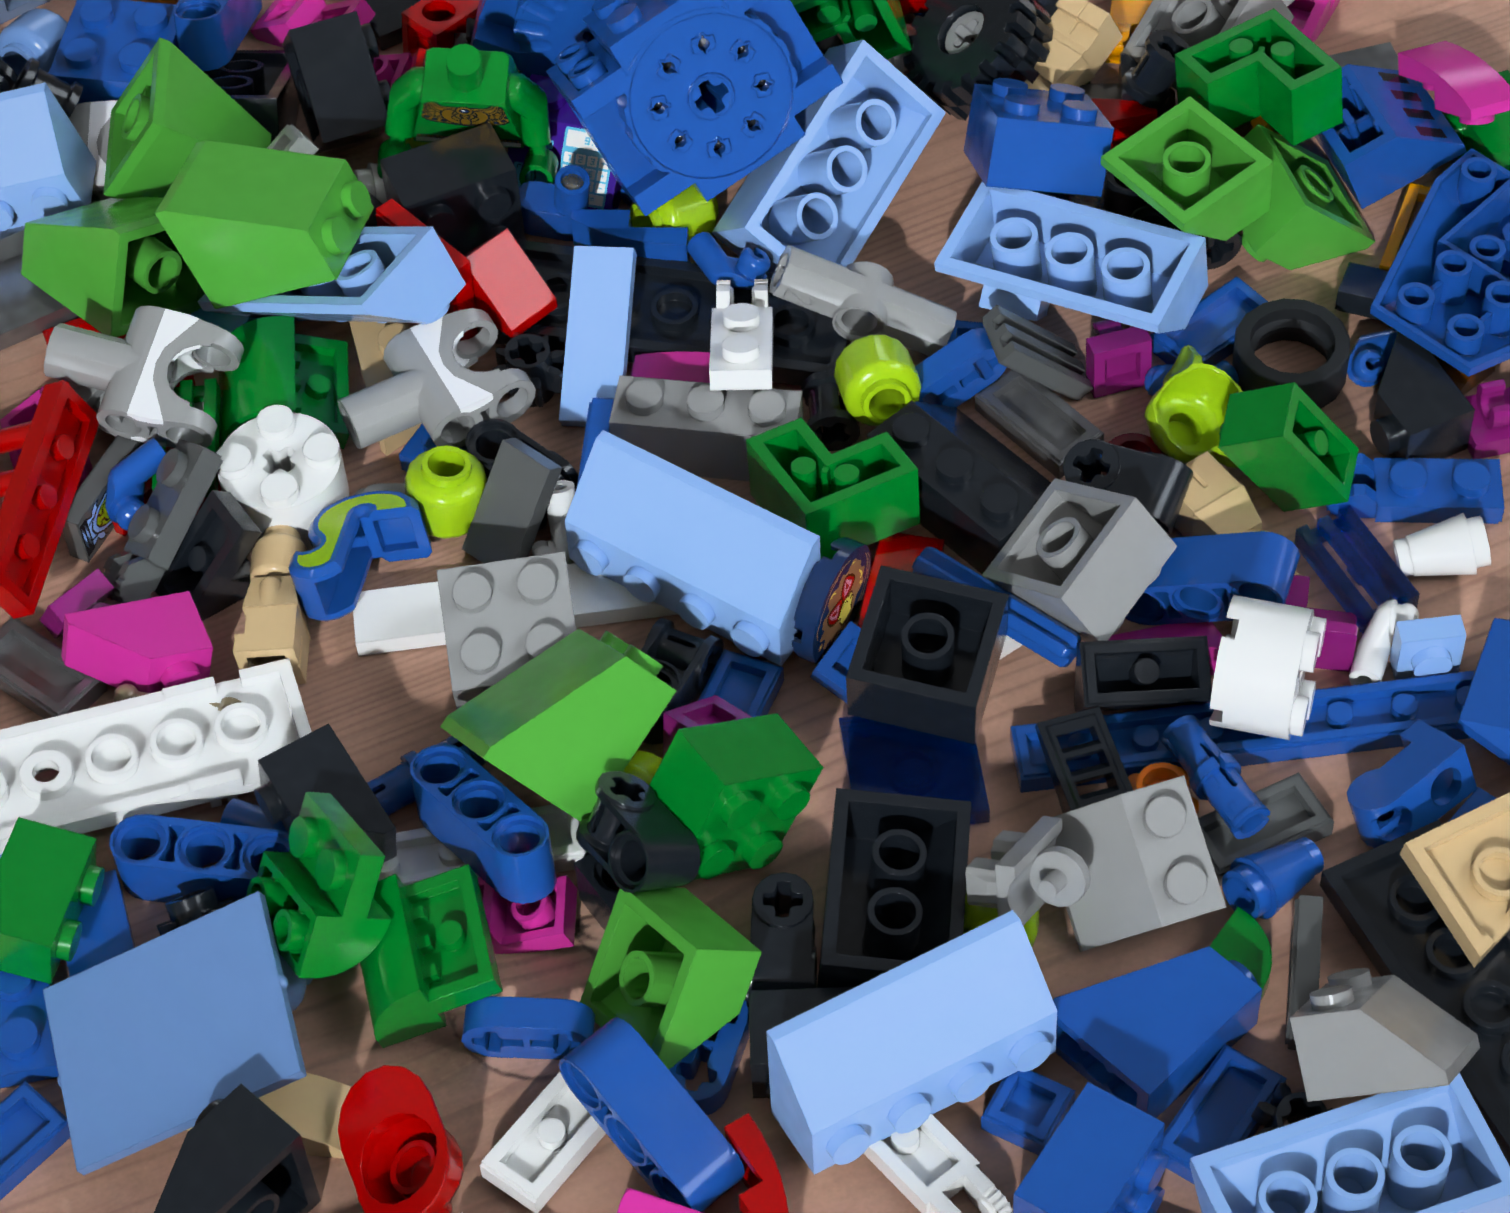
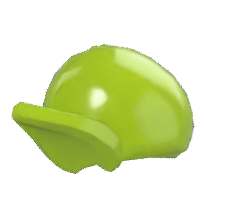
[1144,345,1243,468]

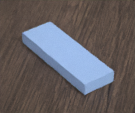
[559,246,637,427]

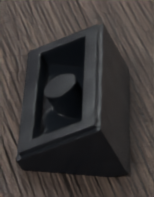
[1074,636,1212,712]

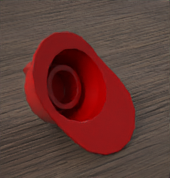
[338,1065,464,1213]

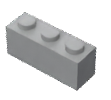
[609,375,804,481]

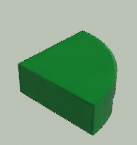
[1210,907,1272,1000]

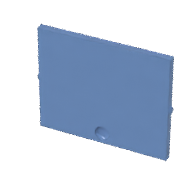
[43,891,307,1175]

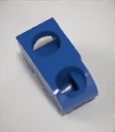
[1347,719,1478,848]

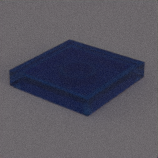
[839,716,990,825]

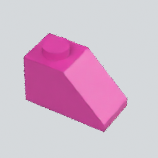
[61,591,213,693]

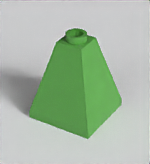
[103,38,271,199]

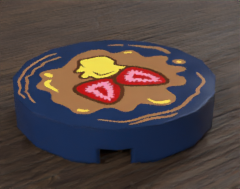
[792,537,871,664]

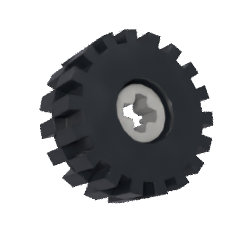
[903,0,1053,121]

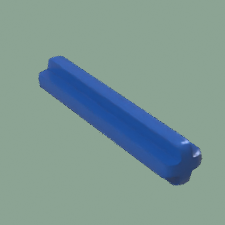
[912,547,1082,667]

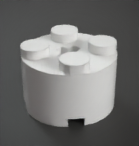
[216,405,349,550]
[1209,595,1327,740]

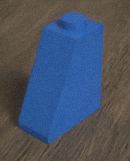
[1053,946,1262,1118]

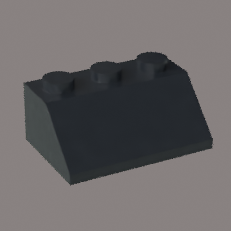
[867,401,1051,574]
[817,788,971,988]

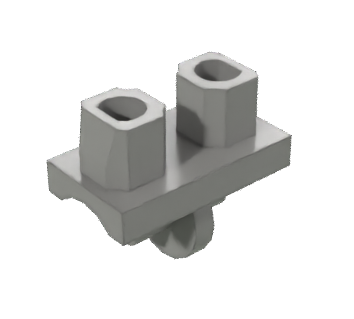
[965,816,1091,926]

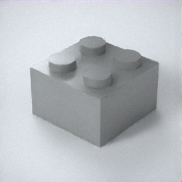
[436,552,576,709]

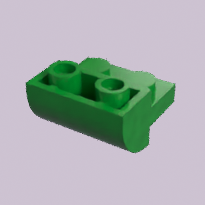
[219,316,349,449]
[247,792,391,978]
[360,864,503,1048]

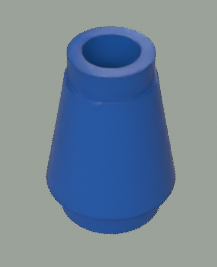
[1222,837,1324,919]

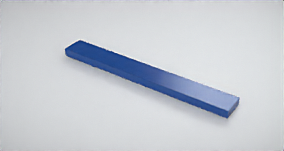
[1010,670,1475,793]

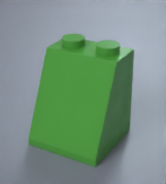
[154,140,374,309]
[21,196,205,337]
[440,628,677,822]

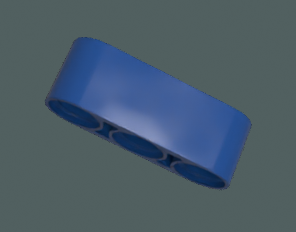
[173,0,263,71]
[1125,531,1300,625]
[410,744,557,904]
[109,814,290,903]
[558,1017,745,1212]

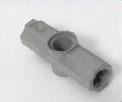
[769,245,957,356]

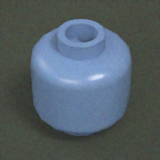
[0,8,68,76]

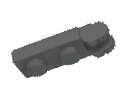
[103,439,223,603]

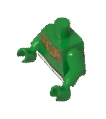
[377,44,559,185]

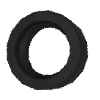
[1232,298,1350,409]

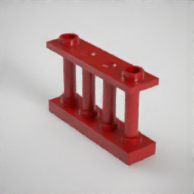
[0,380,99,619]

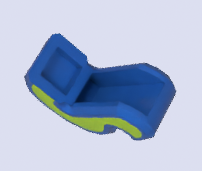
[288,491,432,622]

